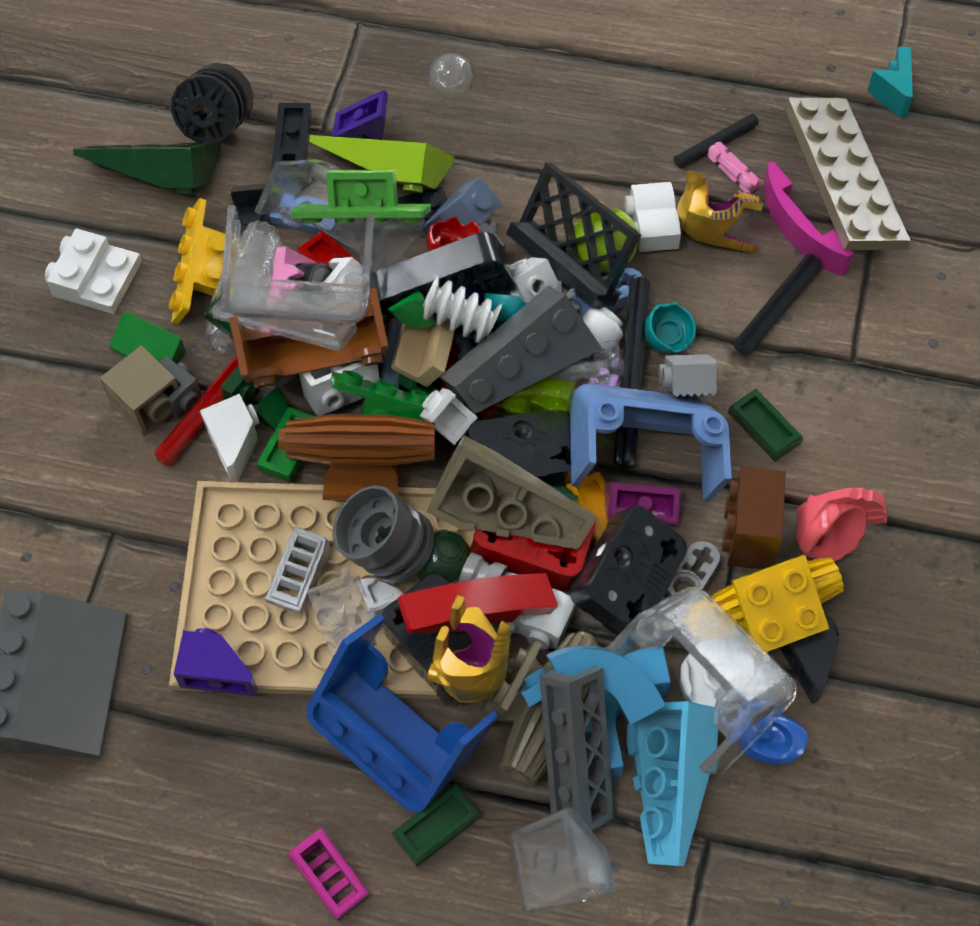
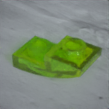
[494,378,575,414]

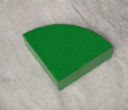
[388,291,436,329]

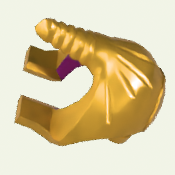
[677,171,763,254]
[427,595,511,703]

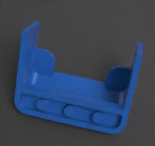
[306,613,499,812]

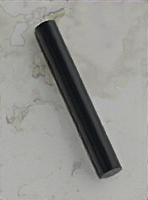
[674,113,759,168]

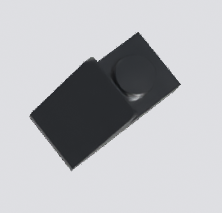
[231,183,271,243]

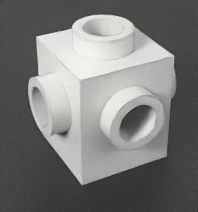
[506,257,558,302]

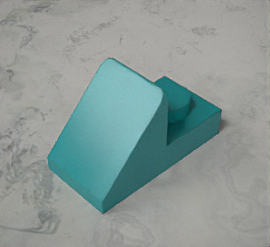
[868,47,913,118]

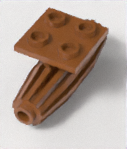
[278,414,435,502]

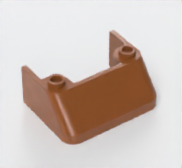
[229,288,388,388]

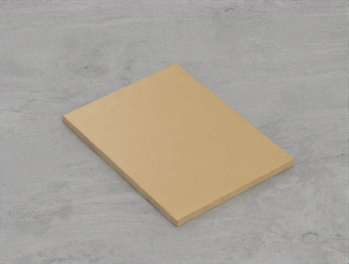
[169,481,475,699]

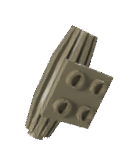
[481,631,599,787]

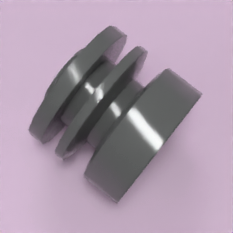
[332,485,435,584]

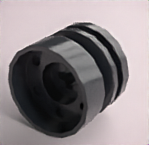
[171,62,254,144]

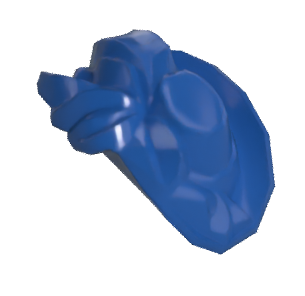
[727,699,808,765]

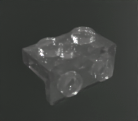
[542,340,624,391]
[306,566,377,659]

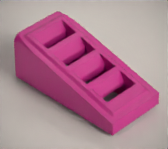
[287,828,369,920]

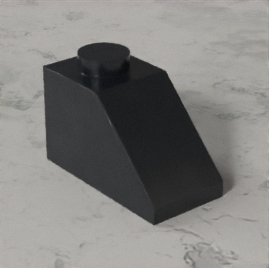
[779,616,839,704]

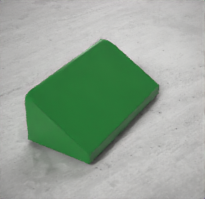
[109,311,186,364]

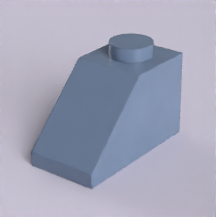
[421,177,501,235]

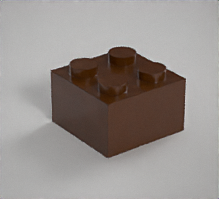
[722,466,786,570]

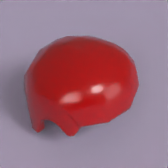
[426,216,482,251]

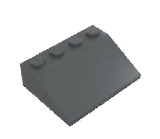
[0,590,128,758]

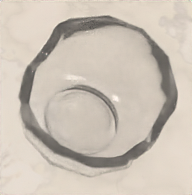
[428,52,475,100]

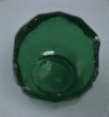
[416,529,471,583]

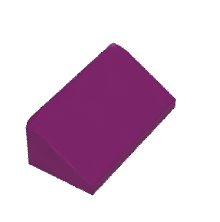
[604,482,681,525]

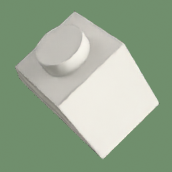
[200,394,260,482]

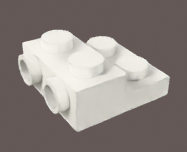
[45,228,142,314]

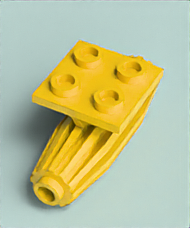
[685,555,844,655]

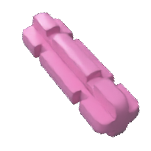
[707,142,760,193]

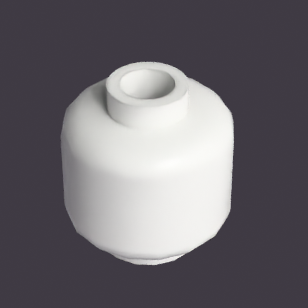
[581,307,623,359]

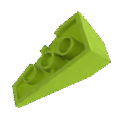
[309,135,455,194]

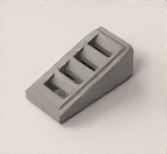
[265,527,331,614]

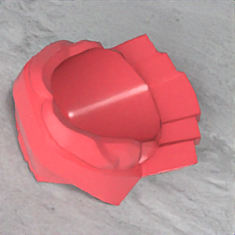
[795,488,887,561]

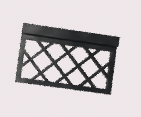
[506,163,642,307]

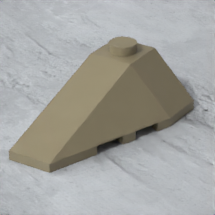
[427,435,597,549]

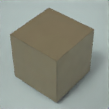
[100,346,179,437]

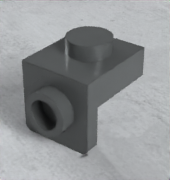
[159,356,202,419]

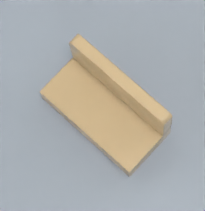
[391,318,454,387]

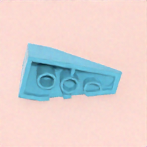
[626,701,719,866]

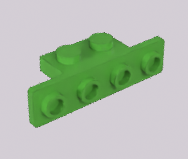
[291,170,431,224]

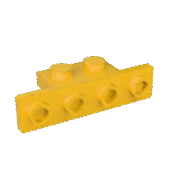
[169,198,234,325]

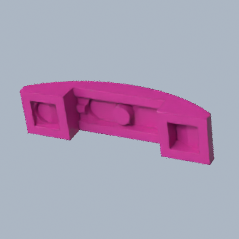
[763,161,854,276]

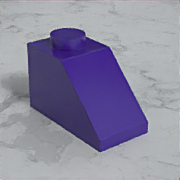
[174,628,258,696]

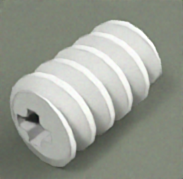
[422,275,502,344]

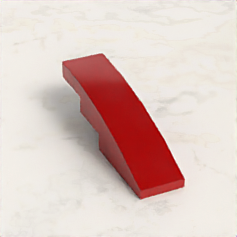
[397,573,558,634]

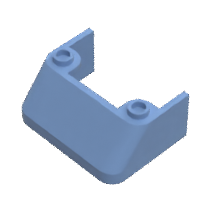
[570,384,732,502]

